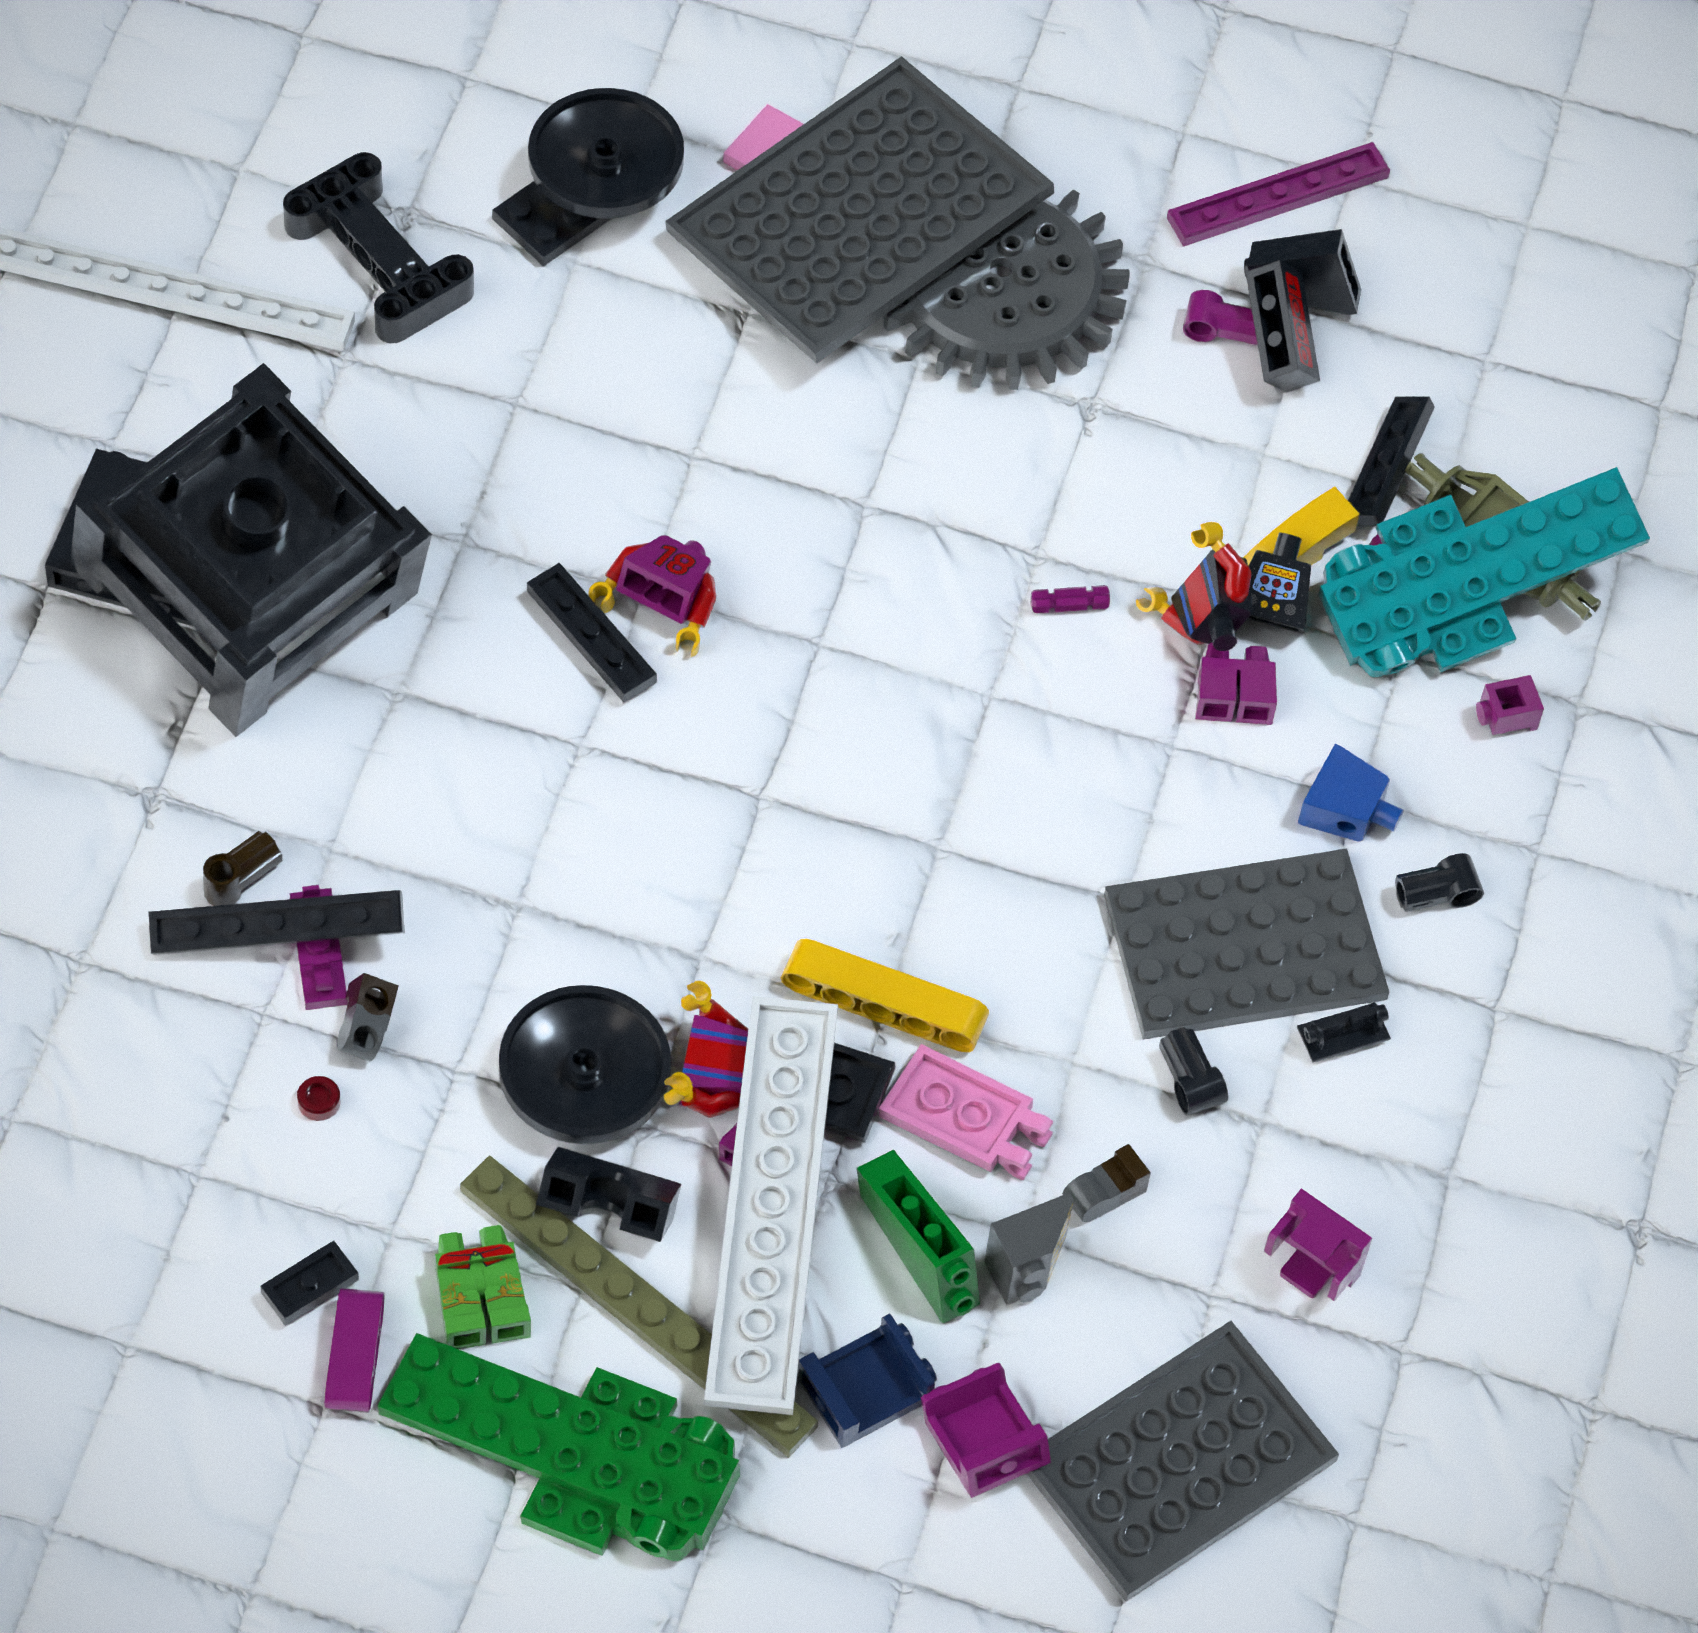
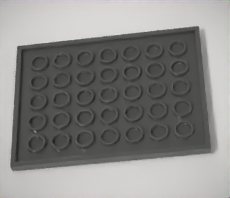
[665,56,1055,364]

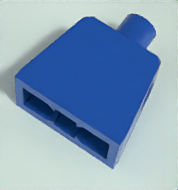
[1298,743,1404,842]

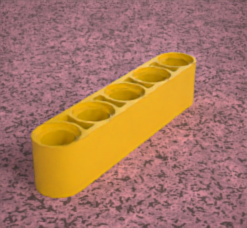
[780,939,990,1052]

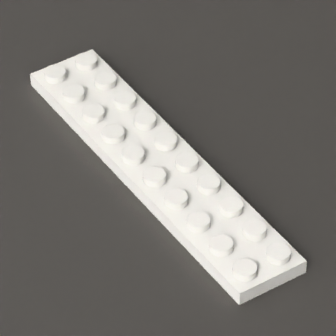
[704,996,838,1415]

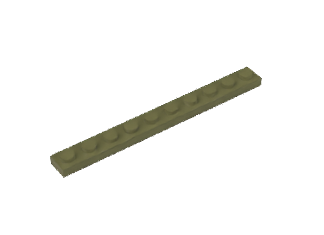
[460,1155,819,1458]

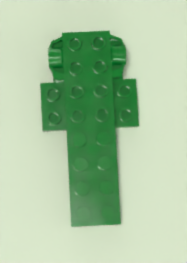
[377,1333,740,1561]

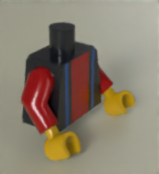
[1136,521,1253,651]

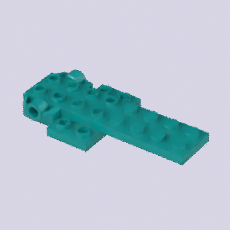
[1318,467,1650,677]

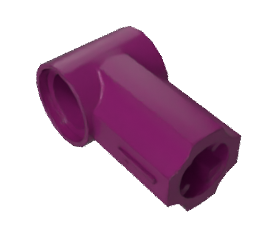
[1182,289,1257,345]

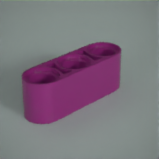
[324,1288,385,1413]

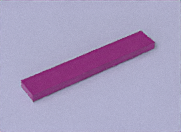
[1167,142,1390,247]

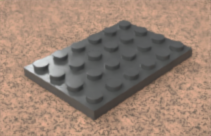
[1104,848,1389,1040]
[1027,1320,1339,1601]

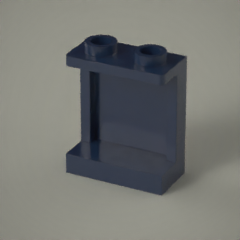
[797,1313,937,1448]

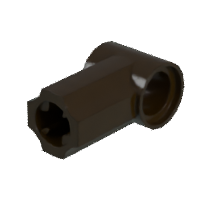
[203,831,283,906]

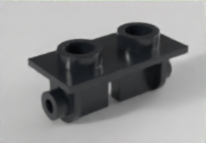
[1297,1002,1391,1063]

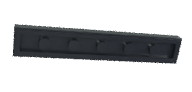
[148,890,405,955]

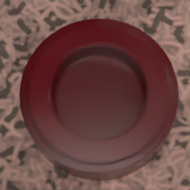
[297,1076,341,1121]

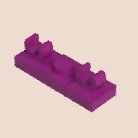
[289,885,348,1010]

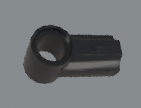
[1395,853,1484,912]
[1159,1027,1228,1115]

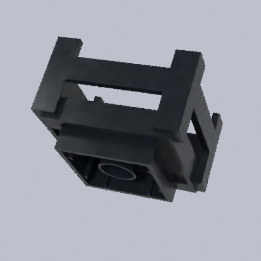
[70,363,432,737]

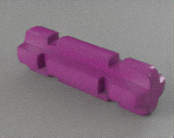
[1030,585,1110,613]

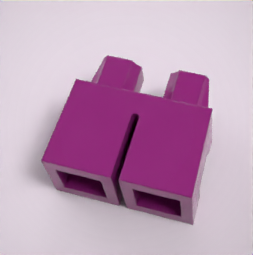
[1195,643,1277,725]

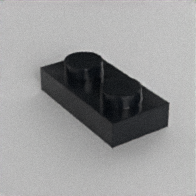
[260,1240,359,1326]

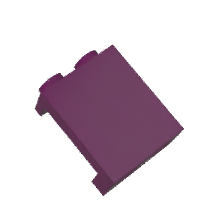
[921,1362,1051,1498]

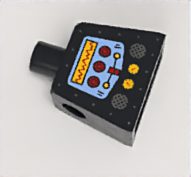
[1248,533,1311,634]

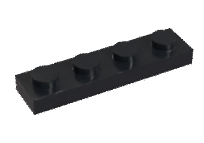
[1348,396,1435,526]
[527,562,657,703]

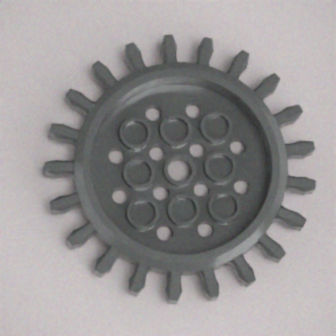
[884,176,1130,390]

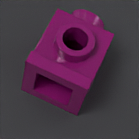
[1476,675,1544,735]

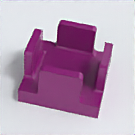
[1263,1188,1373,1302]

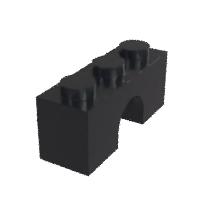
[536,1146,682,1242]

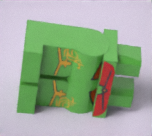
[435,1225,531,1349]

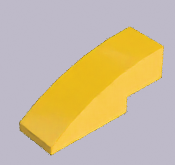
[1243,486,1360,566]

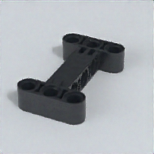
[283,152,474,343]

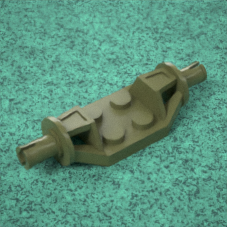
[1405,453,1601,621]

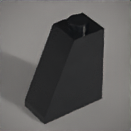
[1244,229,1362,315]

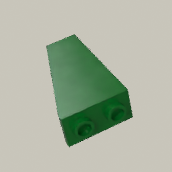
[856,1149,980,1324]

